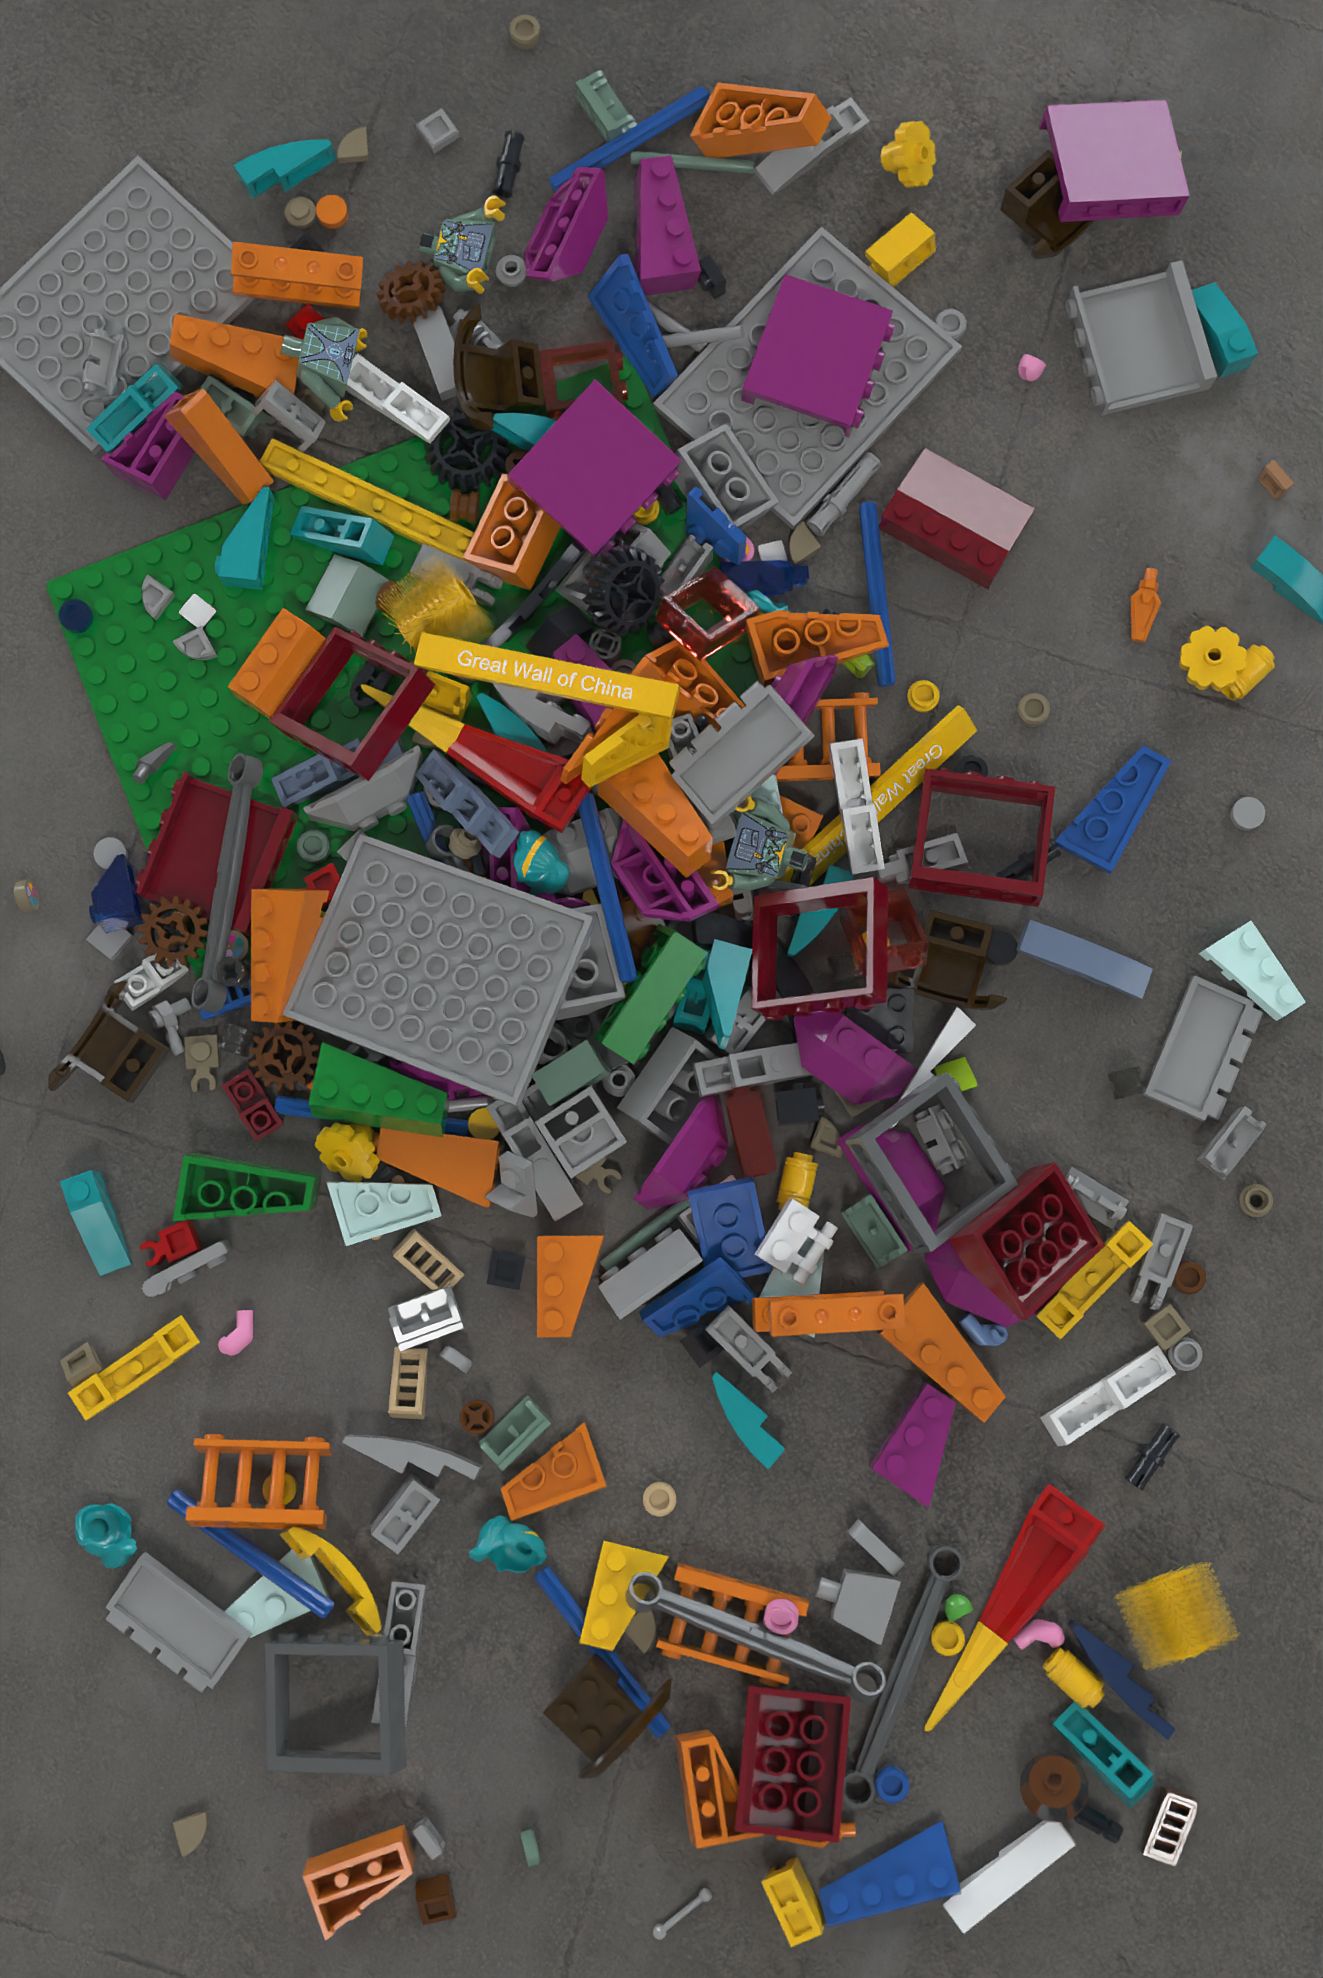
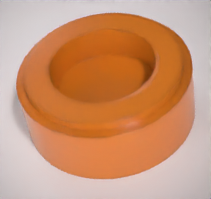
[316,195,348,229]

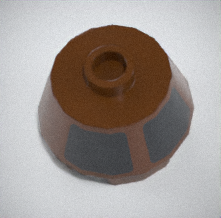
[1020,1752,1088,1822]

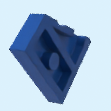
[686,486,747,565]

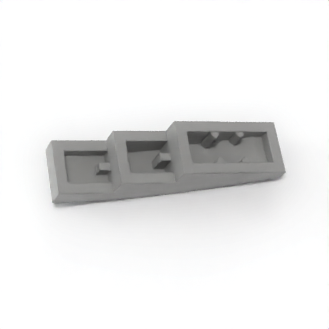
[342,1434,483,1480]

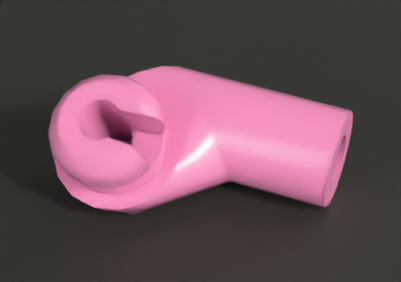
[218,1310,253,1356]
[1013,1619,1064,1650]

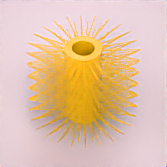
[378,554,494,674]
[1115,1562,1240,1670]

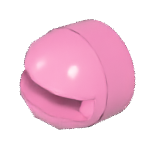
[1018,354,1046,382]

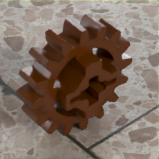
[376,260,446,324]
[137,896,210,968]
[249,1021,321,1092]

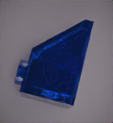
[89,854,144,934]

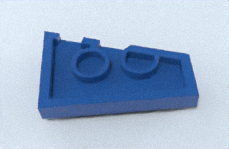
[639,1257,757,1337]

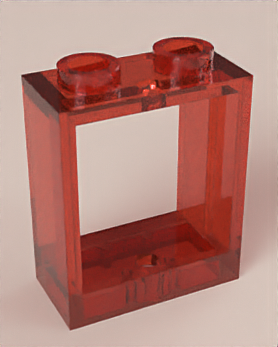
[539,340,628,420]
[655,567,760,661]
[840,888,929,977]
[725,1087,778,1178]

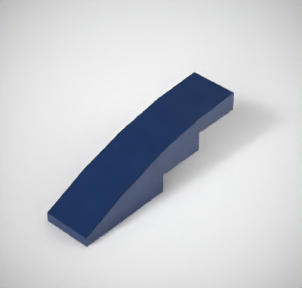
[1068,1619,1176,1740]

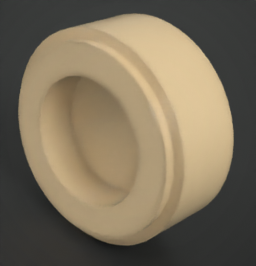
[643,1481,676,1517]

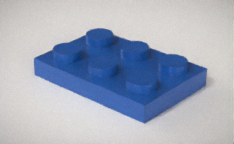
[687,1176,773,1278]

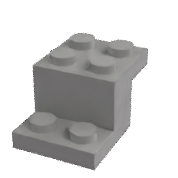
[522,1083,627,1178]

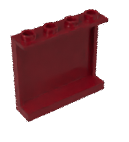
[135,772,298,937]

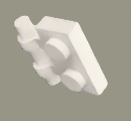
[754,1198,838,1285]

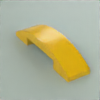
[1036,1220,1154,1340]
[68,1315,201,1421]
[279,1526,382,1636]

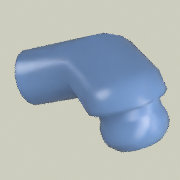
[957,1312,1008,1346]

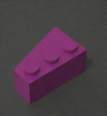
[101,392,195,500]
[869,1382,956,1508]

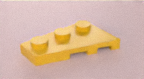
[581,713,673,787]
[579,1541,669,1651]

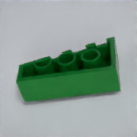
[594,924,707,1064]
[308,1042,449,1137]
[173,1153,322,1221]

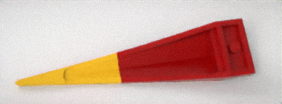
[361,684,593,833]
[925,1483,1106,1732]

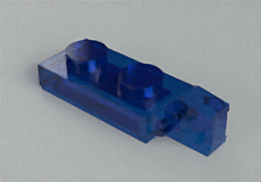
[719,560,809,597]

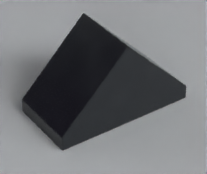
[526,604,595,658]

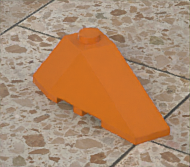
[746,610,889,688]
[560,657,664,784]

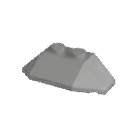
[304,745,424,832]
[543,808,623,896]

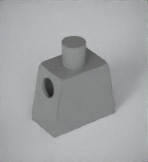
[815,1569,901,1645]

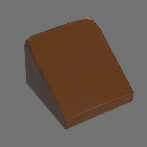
[415,1874,457,1925]

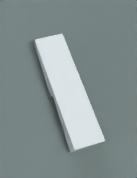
[346,354,450,443]
[827,739,885,874]
[890,1007,976,1129]
[1040,1345,1176,1446]
[943,1820,1075,1934]

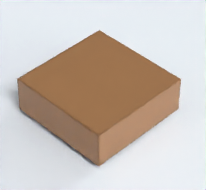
[1257,460,1294,501]

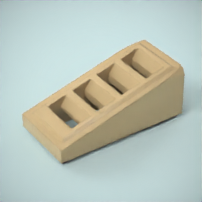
[392,1228,465,1291]
[388,1347,428,1419]

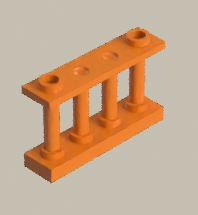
[231,241,363,310]
[746,693,881,782]
[752,1290,905,1337]
[185,1434,333,1530]
[656,1562,809,1687]

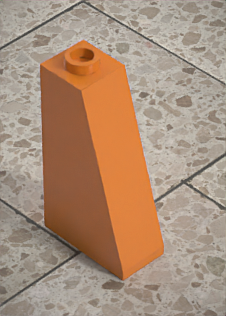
[164,388,274,505]
[373,1128,501,1208]

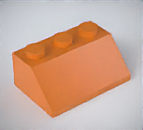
[463,473,561,590]
[228,608,326,719]

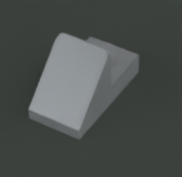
[485,1151,537,1218]

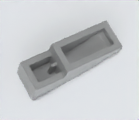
[413,306,457,401]

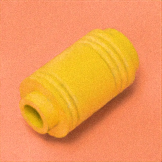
[1221,645,1275,701]
[776,1152,818,1210]
[1042,1647,1105,1709]

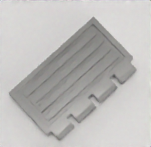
[669,681,815,826]
[1142,975,1263,1122]
[105,1552,253,1693]

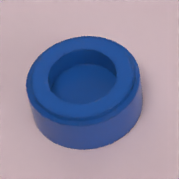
[874,1765,909,1803]

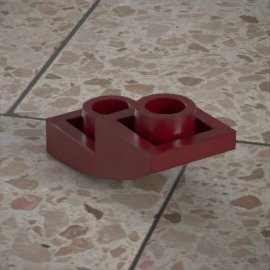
[221,1067,284,1142]

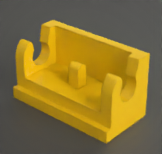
[865,212,936,287]
[400,670,472,722]
[761,1856,826,1947]

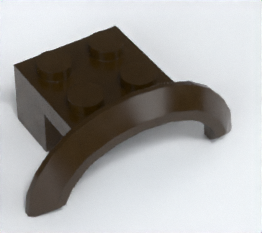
[1000,149,1095,260]
[453,303,545,431]
[887,909,1007,1010]
[48,980,171,1103]
[543,1653,671,1779]

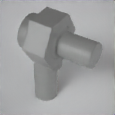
[148,998,191,1056]

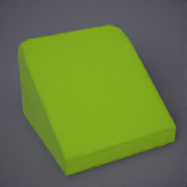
[842,654,875,679]
[934,1057,978,1092]

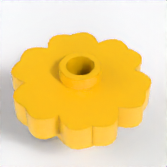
[881,121,936,188]
[1179,626,1247,692]
[315,1123,380,1182]

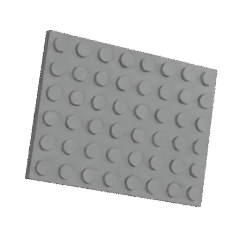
[0,156,255,456]
[653,226,962,530]
[282,834,597,1107]

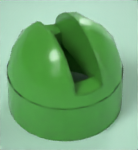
[944,1594,974,1623]

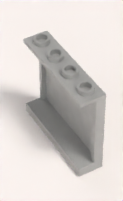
[1065,260,1217,416]

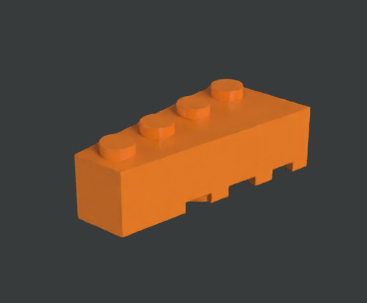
[690,82,832,158]
[170,314,299,398]
[645,635,746,731]
[598,754,713,878]
[251,888,329,1023]
[877,1283,1006,1423]

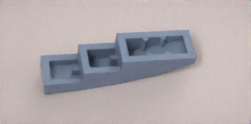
[271,737,406,808]
[416,749,519,858]
[1016,920,1153,999]

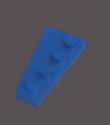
[587,254,678,398]
[1054,746,1171,874]
[819,1821,962,1928]

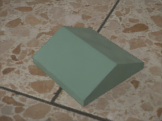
[305,554,389,637]

